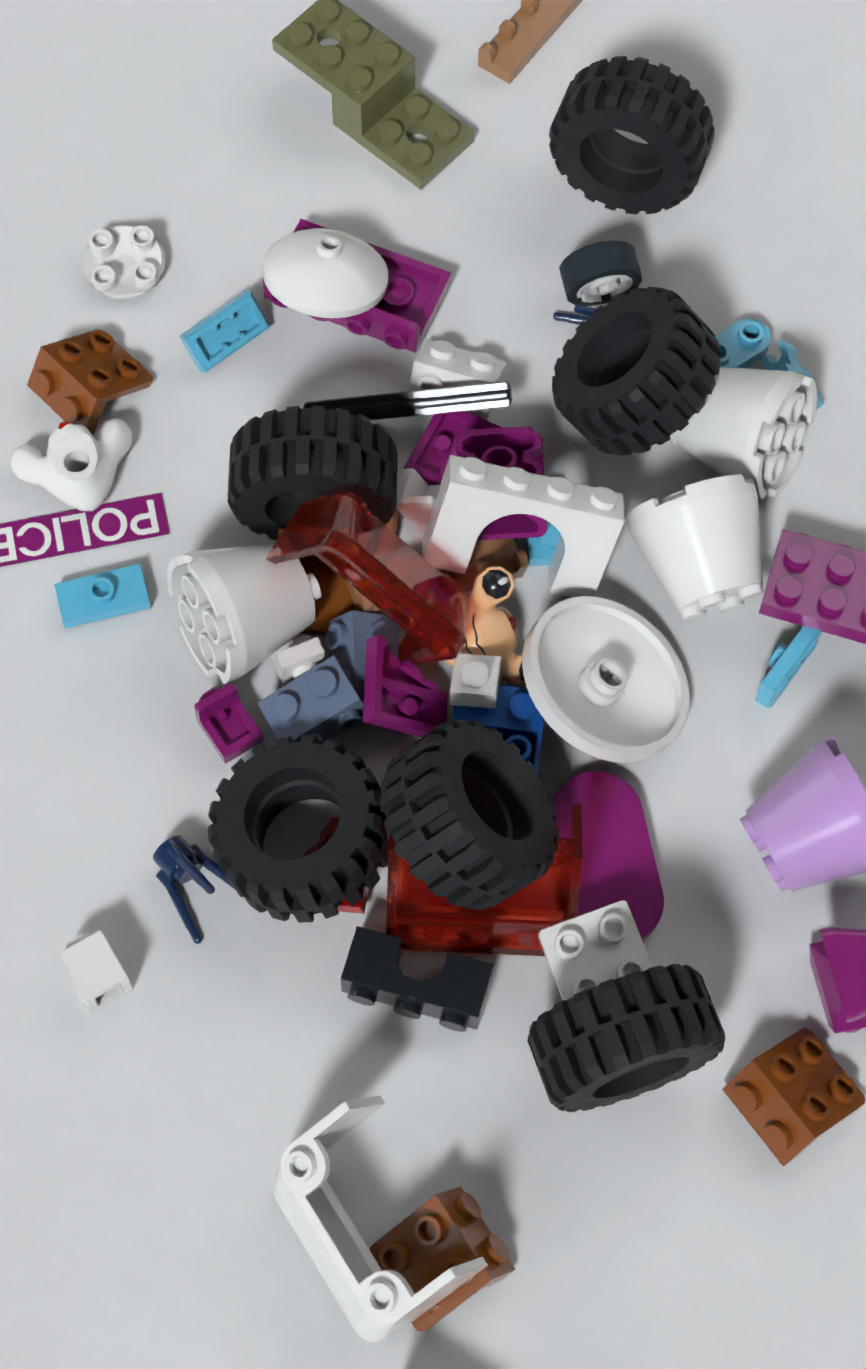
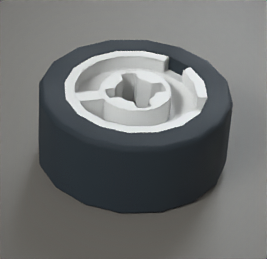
[559,240,642,307]

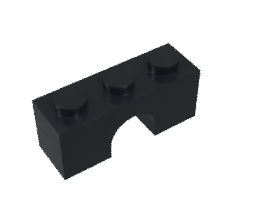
[341,926,494,1032]

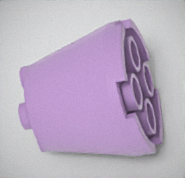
[740,735,866,892]

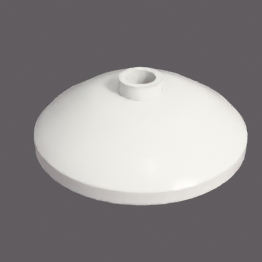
[263,228,389,318]

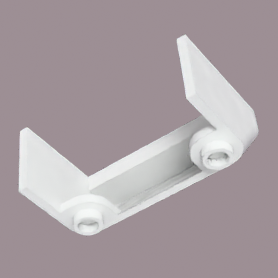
[273,1095,488,1342]

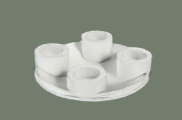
[83,225,165,299]

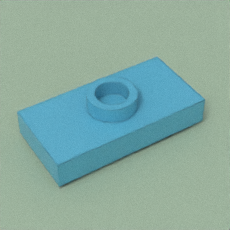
[179,291,270,373]
[54,563,151,629]
[755,626,822,708]

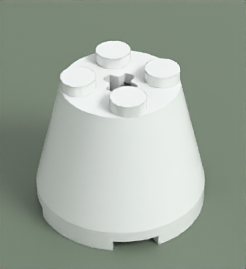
[673,367,817,500]
[625,474,764,621]
[167,539,321,685]

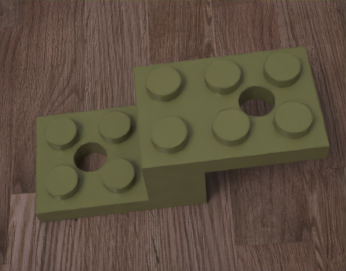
[272,0,475,190]

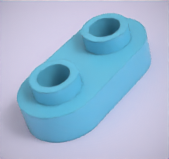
[715,318,771,368]

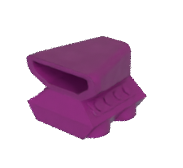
[456,426,547,540]
[809,927,866,1034]

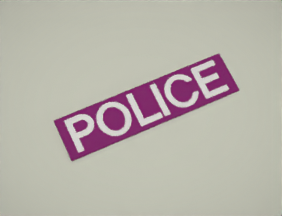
[0,493,170,567]

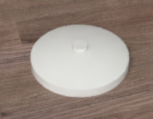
[522,596,690,763]

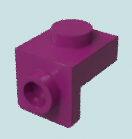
[194,683,264,764]

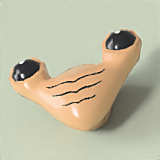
[440,565,527,688]

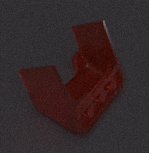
[266,492,467,665]
[386,804,583,956]

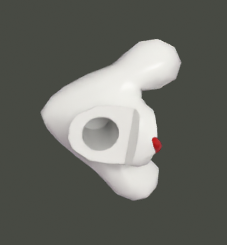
[11,418,133,512]

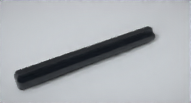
[303,381,512,421]

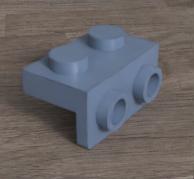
[326,610,399,701]
[257,655,364,745]

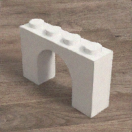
[422,455,625,598]

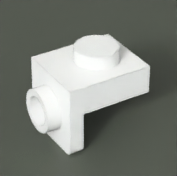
[270,634,325,686]
[450,653,501,708]

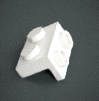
[409,339,507,419]

